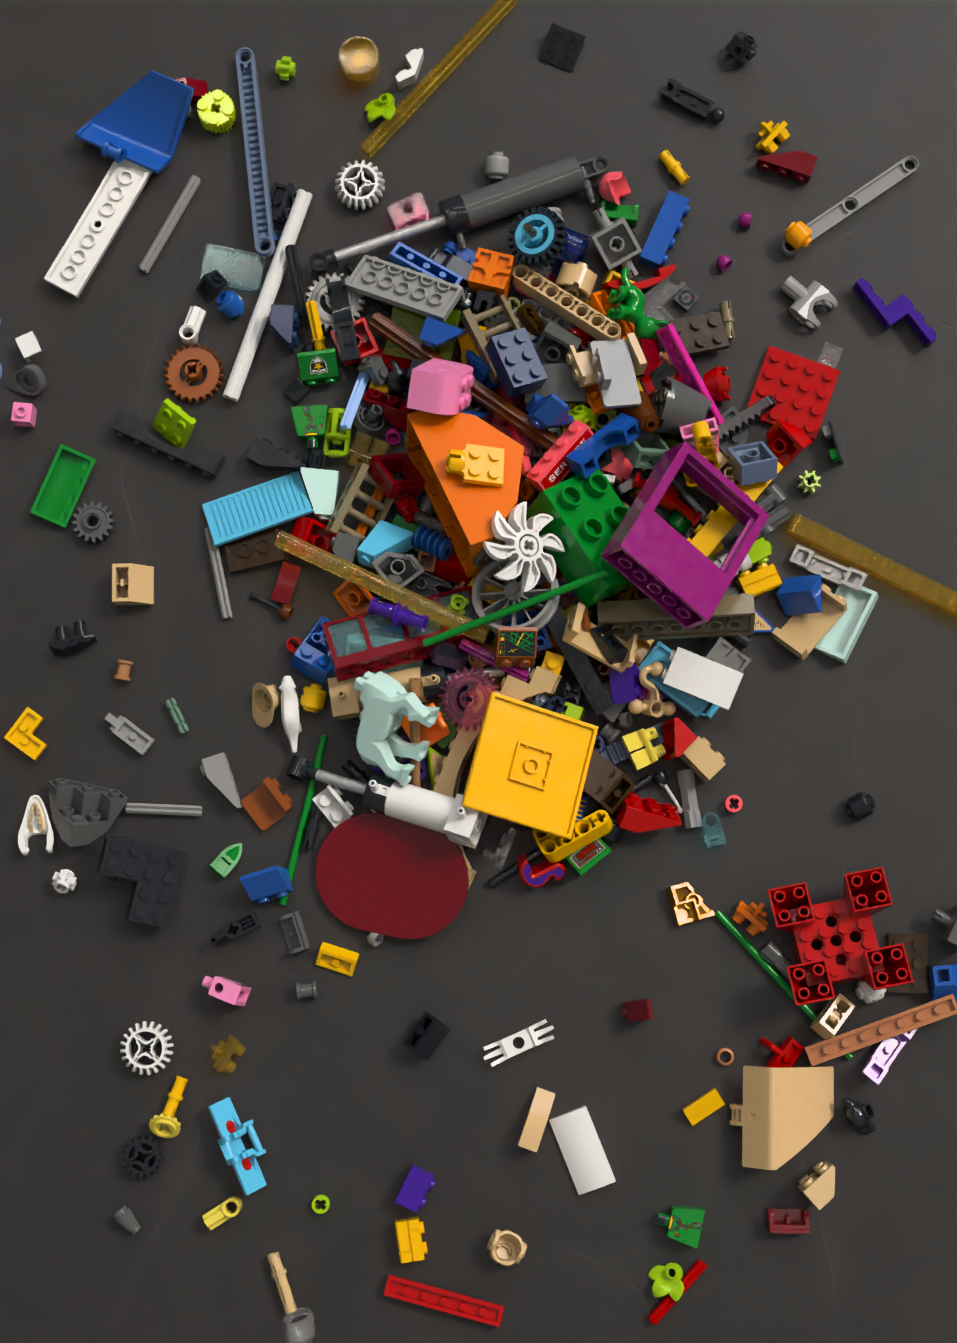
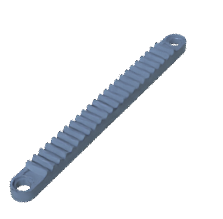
[236,47,275,257]

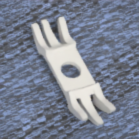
[483,1019,554,1067]

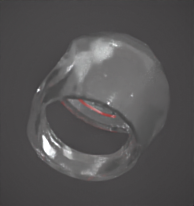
[283,1307,316,1343]

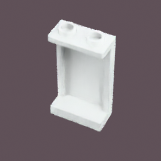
[661,647,743,710]

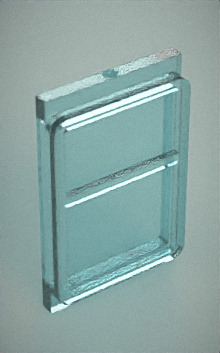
[200,243,266,291]

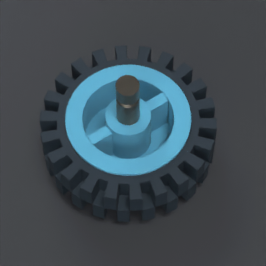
[507,206,568,269]

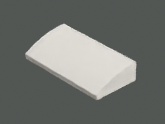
[549,1105,616,1195]

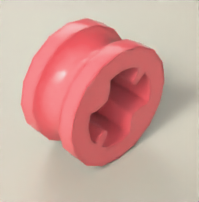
[724,795,743,813]

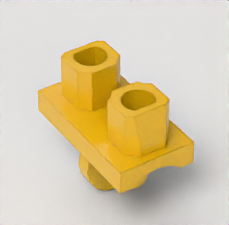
[755,120,790,155]

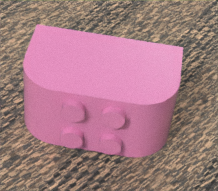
[406,358,474,415]

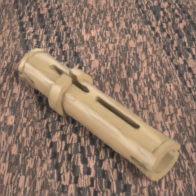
[267,1251,297,1314]

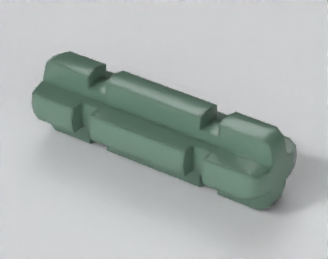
[165,698,189,734]

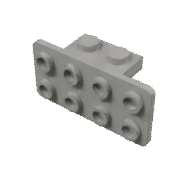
[590,339,642,409]

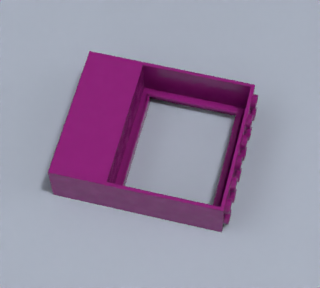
[600,441,770,630]

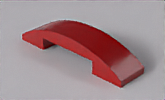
[601,264,677,291]

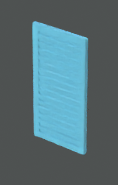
[202,471,313,547]

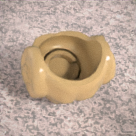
[487,1229,527,1266]

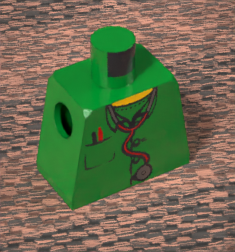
[291,405,328,450]
[656,1206,705,1248]

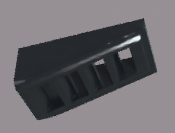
[589,625,629,664]

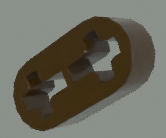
[517,304,545,336]

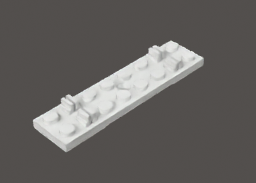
[44,159,152,298]

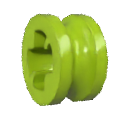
[312,1194,330,1214]

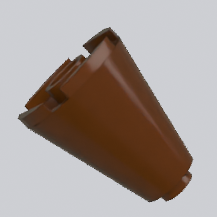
[616,390,659,433]

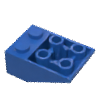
[290,615,349,686]

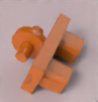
[732,900,768,936]

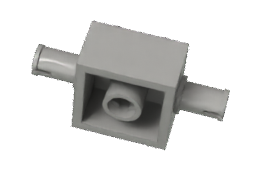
[589,207,642,279]

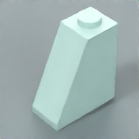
[300,467,340,521]

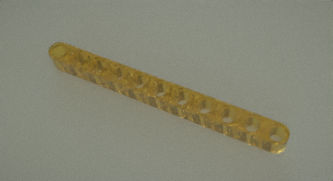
[785,513,957,618]

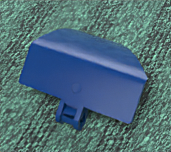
[75,70,194,173]

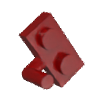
[759,1036,804,1067]

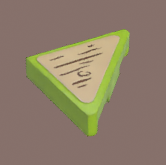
[427,747,444,791]

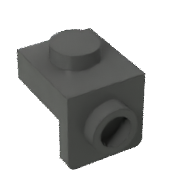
[357,356,389,386]

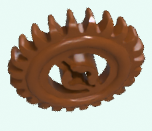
[163,342,225,403]

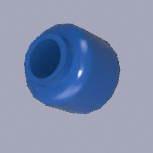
[216,290,244,319]

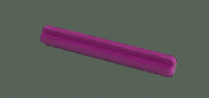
[458,639,530,682]

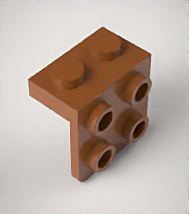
[241,776,294,831]

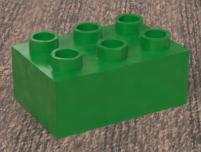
[526,469,634,608]

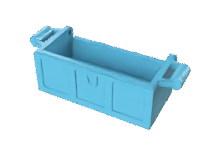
[638,641,719,721]

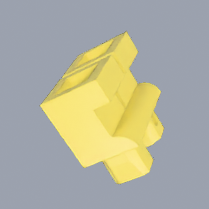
[621,727,666,772]

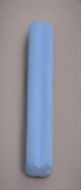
[340,371,370,430]

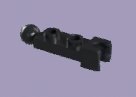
[660,78,725,123]

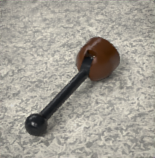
[250,592,294,621]

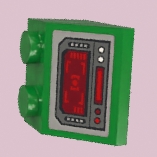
[565,838,612,877]

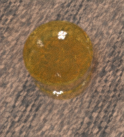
[339,36,380,87]

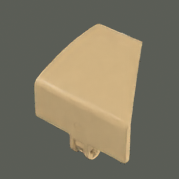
[730,1066,834,1170]

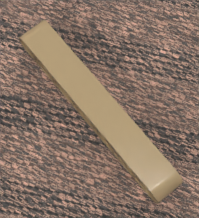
[512,264,621,341]

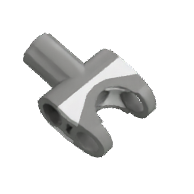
[780,276,838,330]

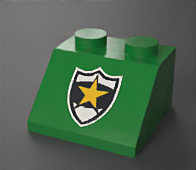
[297,348,340,387]

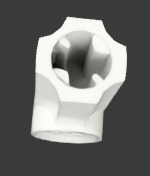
[179,306,206,346]

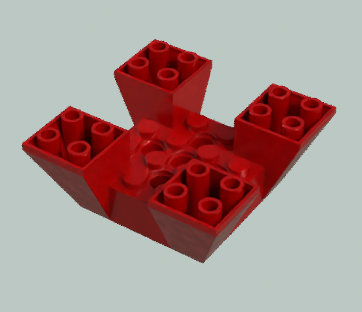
[767,867,914,1006]

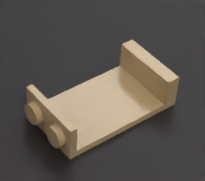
[566,332,647,388]
[772,584,848,661]
[562,602,638,673]

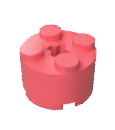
[600,448,633,485]

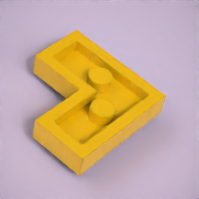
[4,707,48,761]

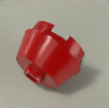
[703,365,732,403]

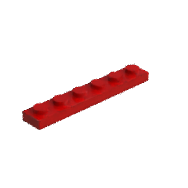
[383,1274,504,1327]

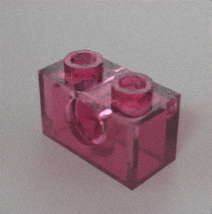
[387,192,430,231]

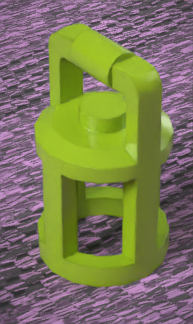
[323,408,352,458]

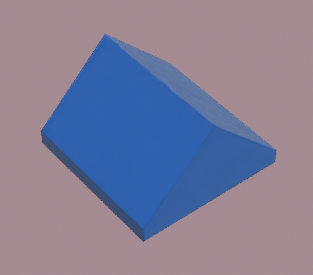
[776,574,822,616]

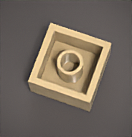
[680,736,726,783]

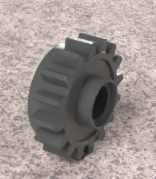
[72,501,115,544]

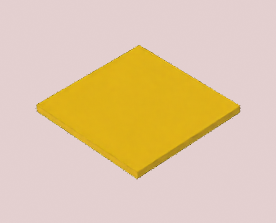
[461,691,598,840]

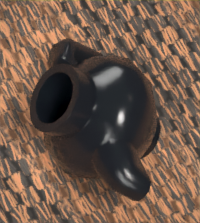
[387,360,409,400]
[841,1098,876,1135]

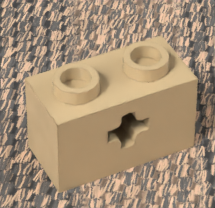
[810,993,855,1040]

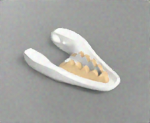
[18,795,54,856]

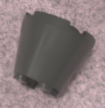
[652,376,712,434]

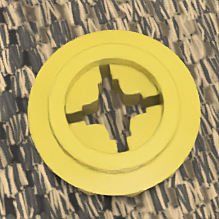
[149,1113,181,1138]

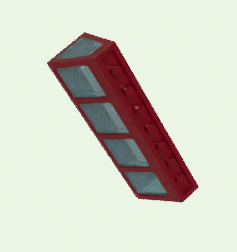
[322,585,487,682]

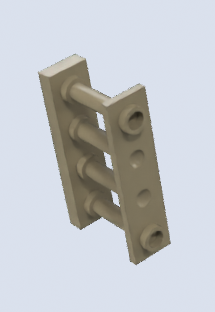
[461,294,521,384]
[324,462,397,543]

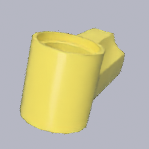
[202,1196,242,1230]

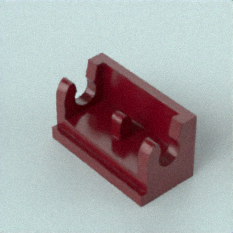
[767,1208,810,1234]

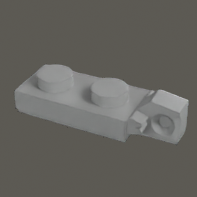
[104,713,155,756]

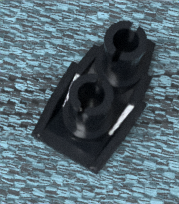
[48,620,97,656]

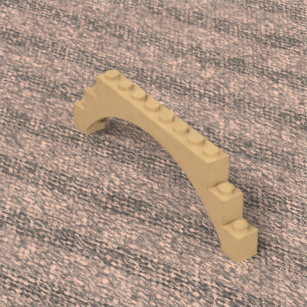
[433,666,562,889]

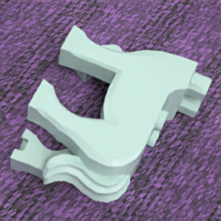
[353,671,440,786]

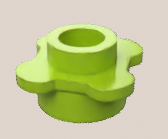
[447,594,469,616]

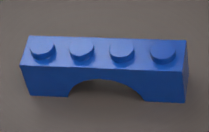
[566,413,642,479]

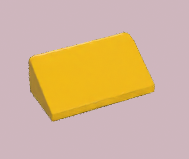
[315,942,359,977]
[681,1088,725,1126]

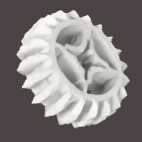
[335,160,385,211]
[120,1021,174,1075]

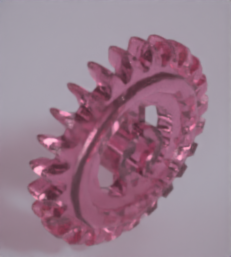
[438,667,501,731]

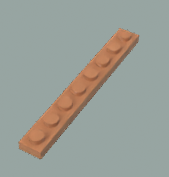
[804,994,957,1067]

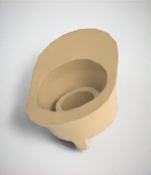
[252,683,280,728]

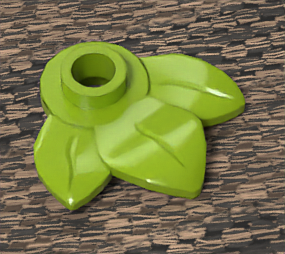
[364,93,396,123]
[648,1263,684,1302]

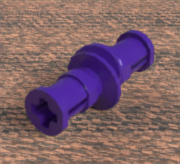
[368,597,429,632]

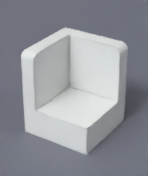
[15,331,42,363]

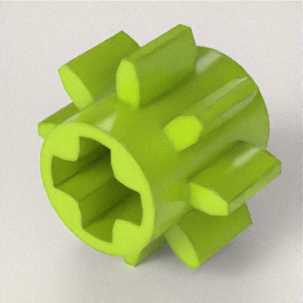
[275,56,296,81]

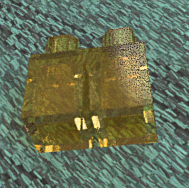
[348,431,391,468]

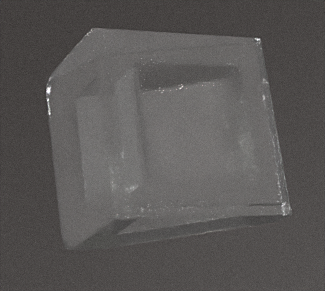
[818,342,843,369]

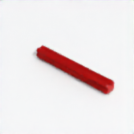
[648,1259,707,1325]

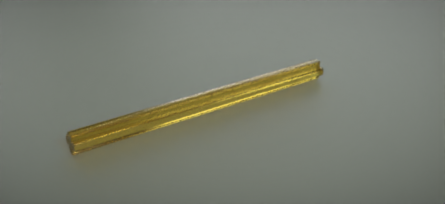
[359,0,519,158]
[274,531,490,644]

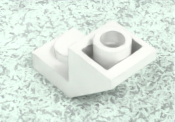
[395,48,424,90]

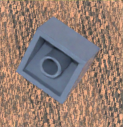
[727,441,778,486]

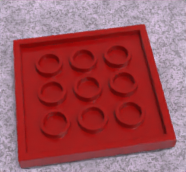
[746,345,840,441]

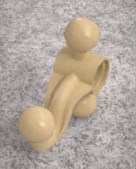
[628,661,676,717]

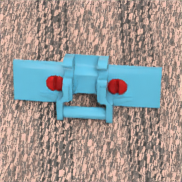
[208,1097,267,1196]

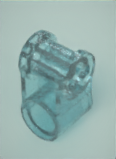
[701,812,726,850]

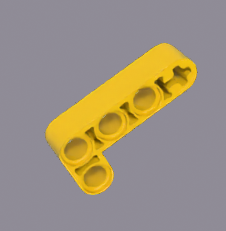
[682,421,720,487]
[533,810,614,863]

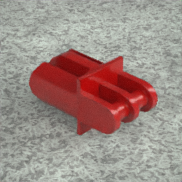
[395,496,419,523]

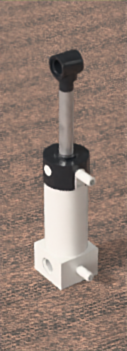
[286,756,488,849]

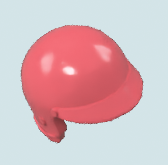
[598,171,631,206]

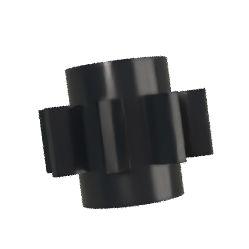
[304,448,328,469]

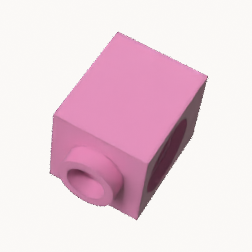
[11,402,37,428]

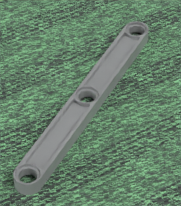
[781,156,919,256]

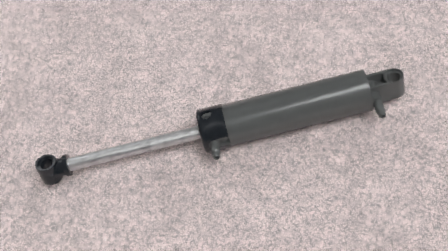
[309,155,609,274]

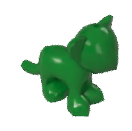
[606,267,669,340]

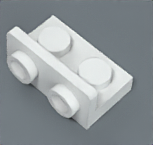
[312,784,354,827]

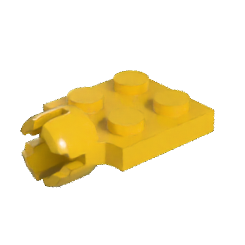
[446,444,505,487]

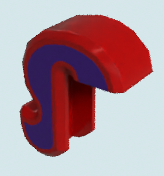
[516,853,566,888]

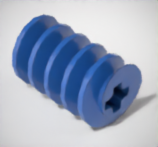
[411,525,454,561]

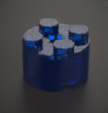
[553,228,591,266]

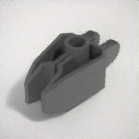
[400,572,452,599]

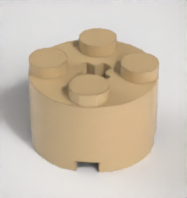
[555,262,597,303]

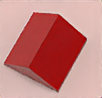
[663,718,698,761]

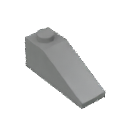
[200,752,243,810]

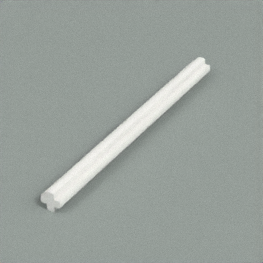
[223,189,313,402]

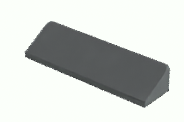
[672,473,709,525]

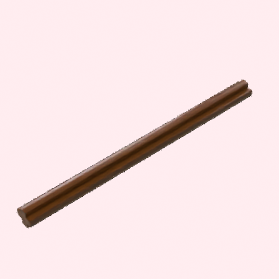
[368,312,559,450]

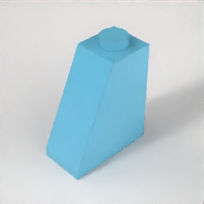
[357,520,414,569]

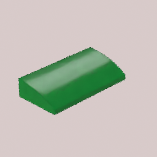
[30,444,96,528]

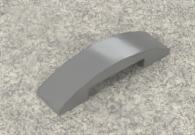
[789,544,868,592]

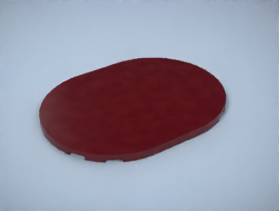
[316,813,469,939]

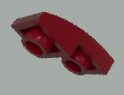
[271,561,302,605]

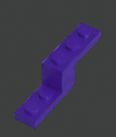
[853,277,937,348]

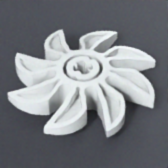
[483,501,565,593]

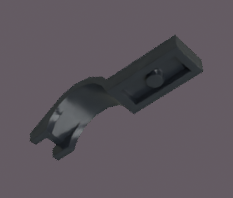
[325,275,361,363]

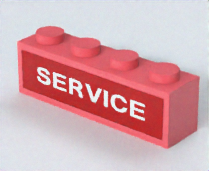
[526,419,594,492]

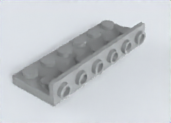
[346,254,465,322]

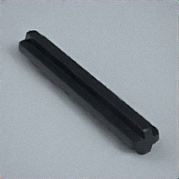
[285,244,308,318]

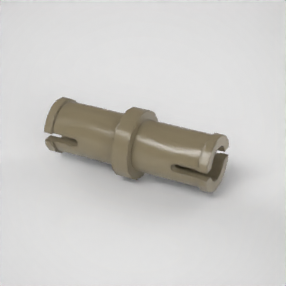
[719,301,735,341]

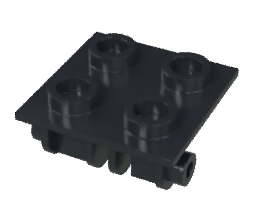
[539,23,586,72]

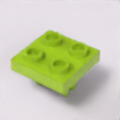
[152,398,196,448]

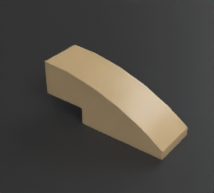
[518,1087,556,1153]

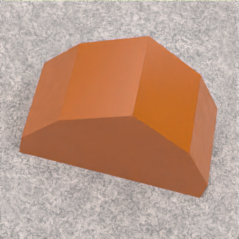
[406,410,524,578]

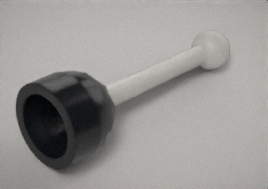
[652,770,684,814]

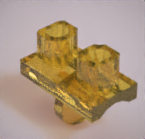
[210,1035,246,1073]

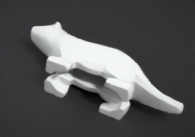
[279,676,302,753]

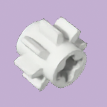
[52,869,77,893]

